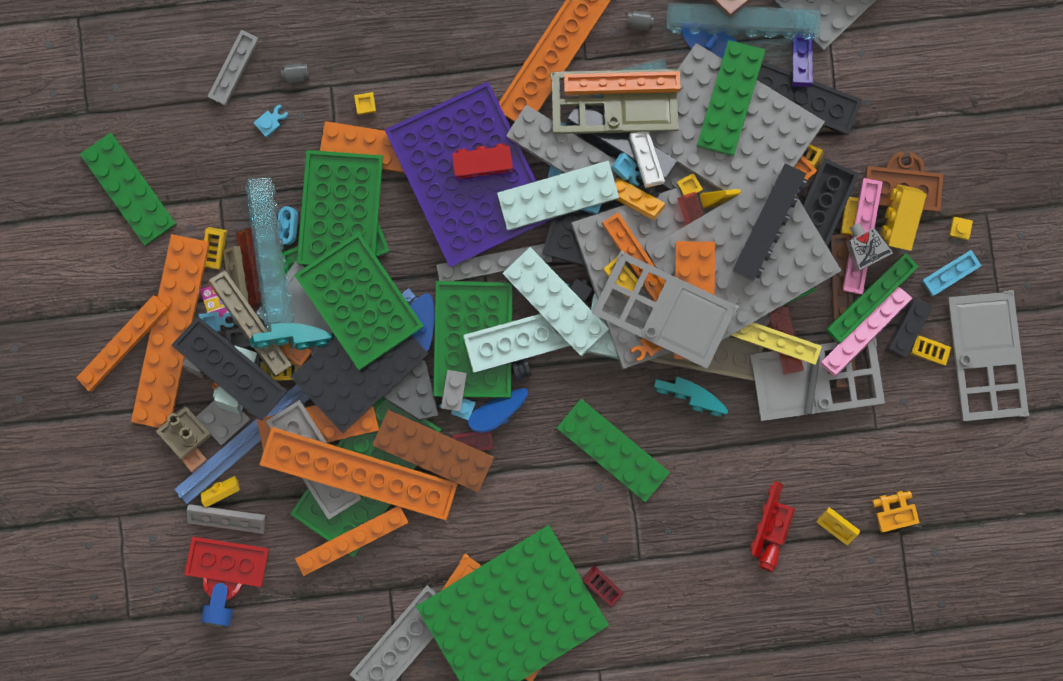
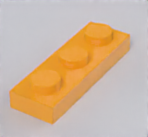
[615,177,665,220]

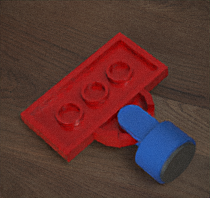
[184,537,269,628]

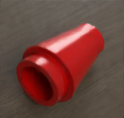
[759,542,781,572]

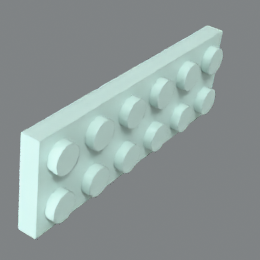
[497,160,619,231]
[503,247,609,356]
[463,314,571,373]

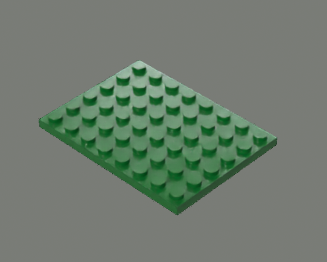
[415,525,609,681]

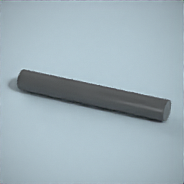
[804,357,820,414]

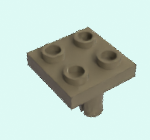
[156,407,212,461]

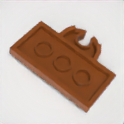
[865,151,943,212]

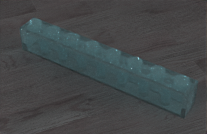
[666,3,821,39]
[245,177,294,329]

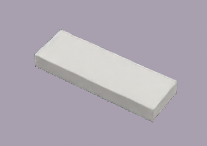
[629,132,665,188]

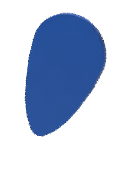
[680,22,737,59]
[410,293,435,352]
[468,388,528,433]

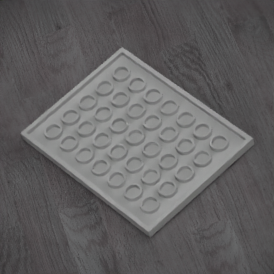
[633,43,825,194]
[646,170,841,341]
[571,187,692,369]

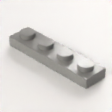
[207,30,259,106]
[187,504,265,534]

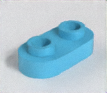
[276,206,298,245]

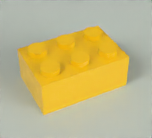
[880,184,927,251]

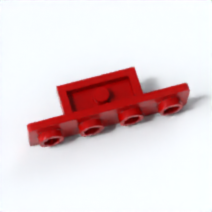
[750,481,795,558]

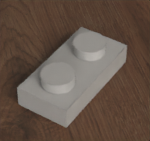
[441,370,467,412]

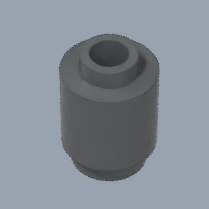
[626,10,654,31]
[281,62,310,84]

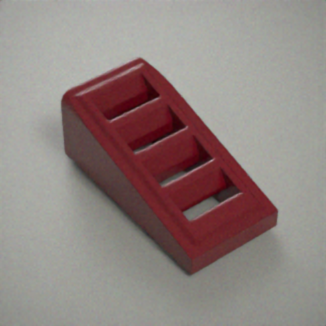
[582,566,624,608]

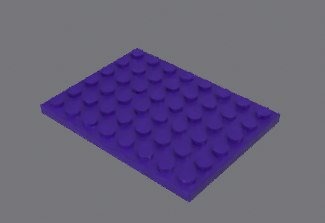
[385,82,554,268]

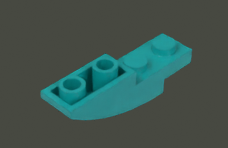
[250,323,332,350]
[653,377,728,417]

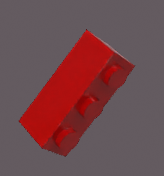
[452,144,513,179]

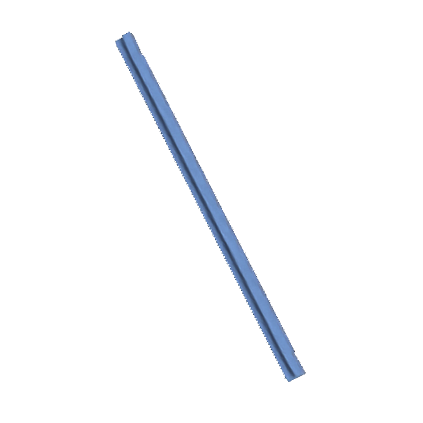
[175,288,417,504]

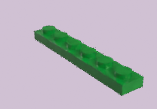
[825,253,918,344]

